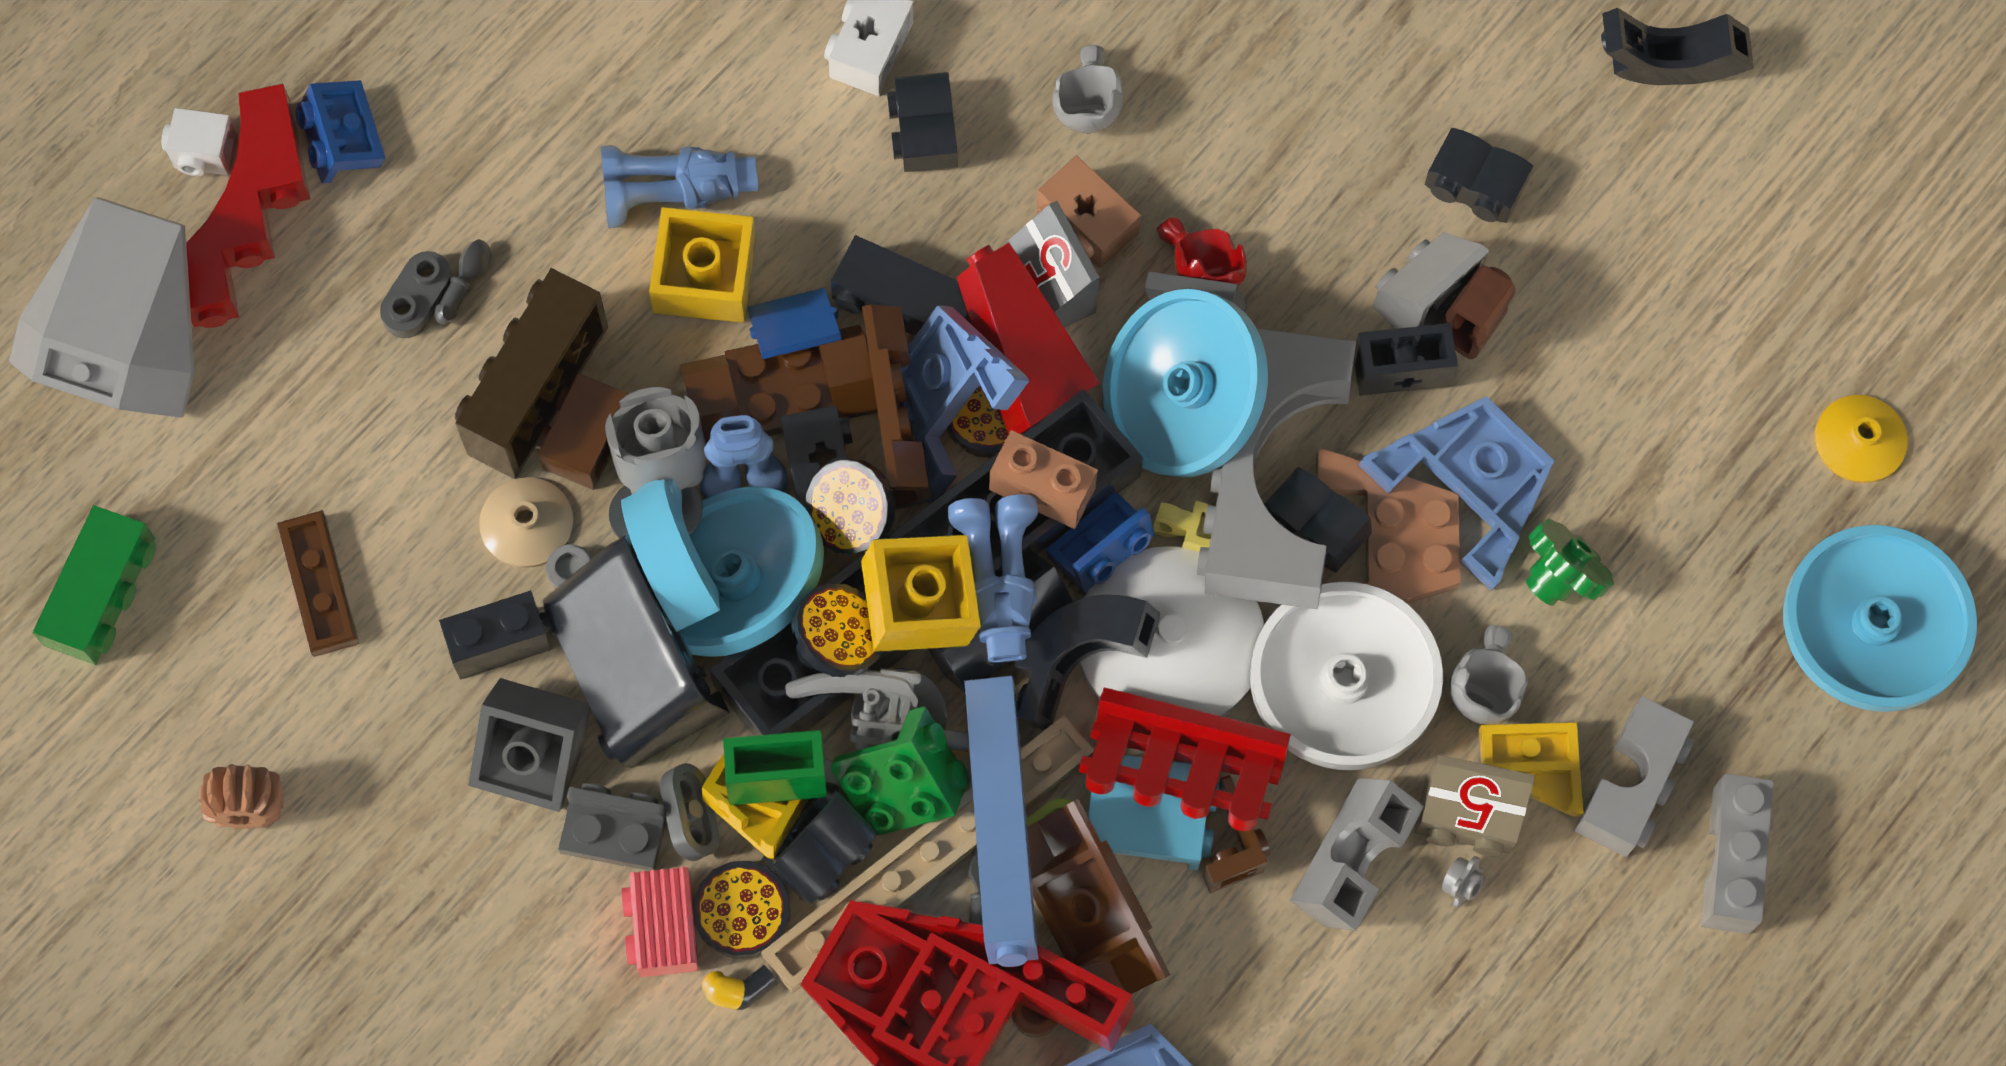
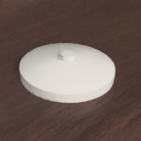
[1079,546,1264,717]
[1250,582,1443,770]

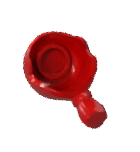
[1156,217,1247,286]

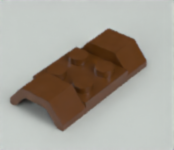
[862,305,931,509]
[680,325,878,444]
[1027,799,1171,994]

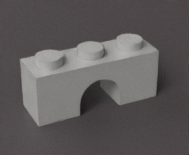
[1574,696,1695,857]
[1701,774,1774,934]
[1290,778,1424,931]

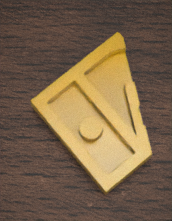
[1479,722,1584,817]
[702,755,808,859]

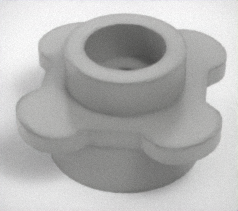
[1442,856,1485,908]

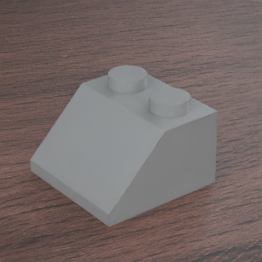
[1373,232,1489,329]

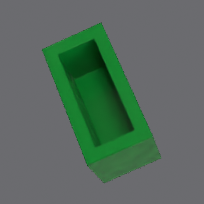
[723,730,827,805]

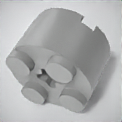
[605,387,707,494]

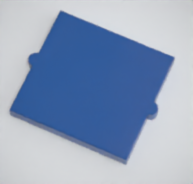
[747,288,841,359]

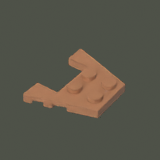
[1316,449,1461,604]

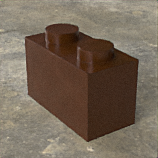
[536,373,629,490]

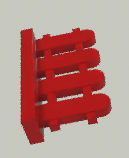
[1078,687,1291,831]

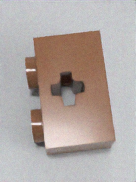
[1036,155,1141,268]
[989,430,1098,529]

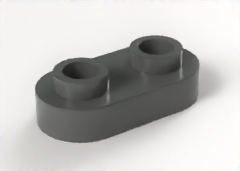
[380,251,452,338]
[660,763,720,861]

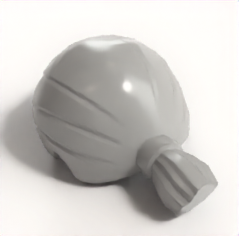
[1052,45,1124,134]
[1449,625,1528,725]

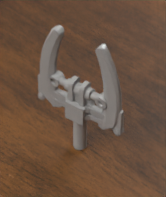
[785,668,969,786]

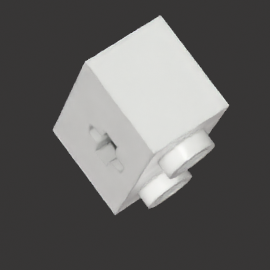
[824,0,913,96]

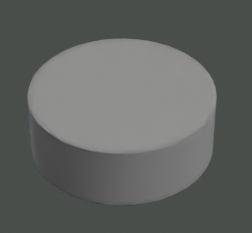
[546,544,592,589]

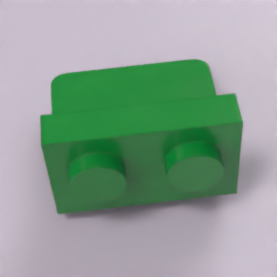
[831,706,969,835]

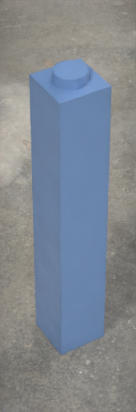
[964,676,1038,967]

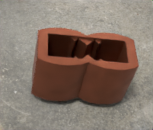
[1444,265,1515,359]

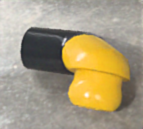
[702,965,779,1010]

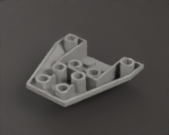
[9,197,195,418]

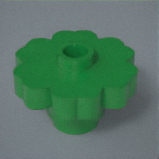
[1526,519,1614,606]

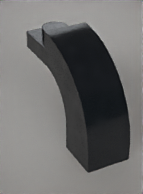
[1601,8,1754,85]
[1014,594,1161,730]

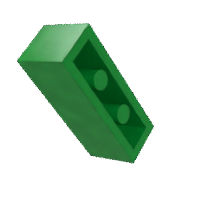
[32,505,156,665]

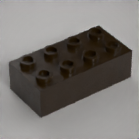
[455,268,608,479]

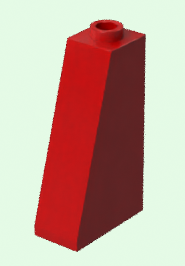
[956,242,1100,434]

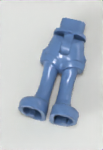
[601,145,758,228]
[700,415,788,499]
[948,494,1038,662]

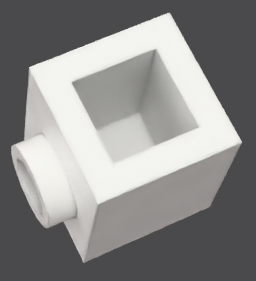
[162,108,237,176]

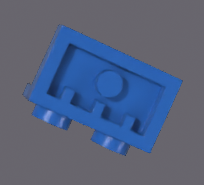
[296,80,386,184]

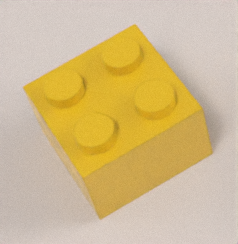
[649,207,756,323]
[861,535,981,652]

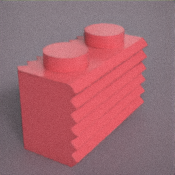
[621,867,699,977]

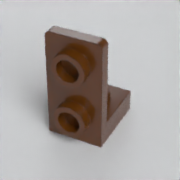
[1203,775,1271,893]

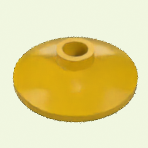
[1815,395,1908,483]

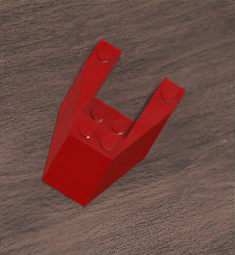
[800,900,1136,1066]

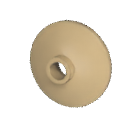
[479,477,574,568]

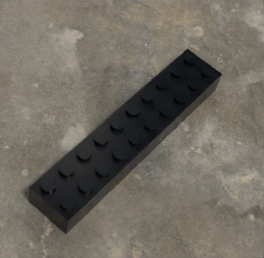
[709,389,1144,736]

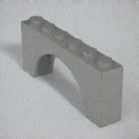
[1197,328,1357,609]

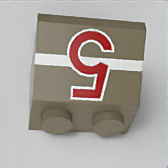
[1415,754,1535,857]

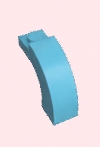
[621,478,720,632]

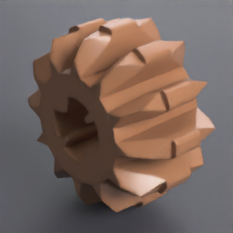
[199,764,284,830]

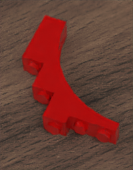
[186,83,311,328]

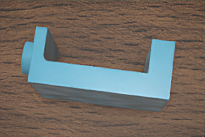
[1088,755,1219,871]

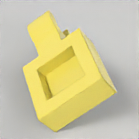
[1153,501,1212,552]

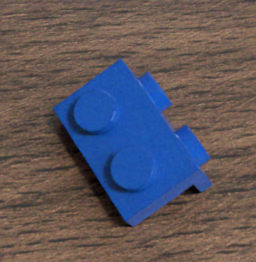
[1045,492,1155,593]

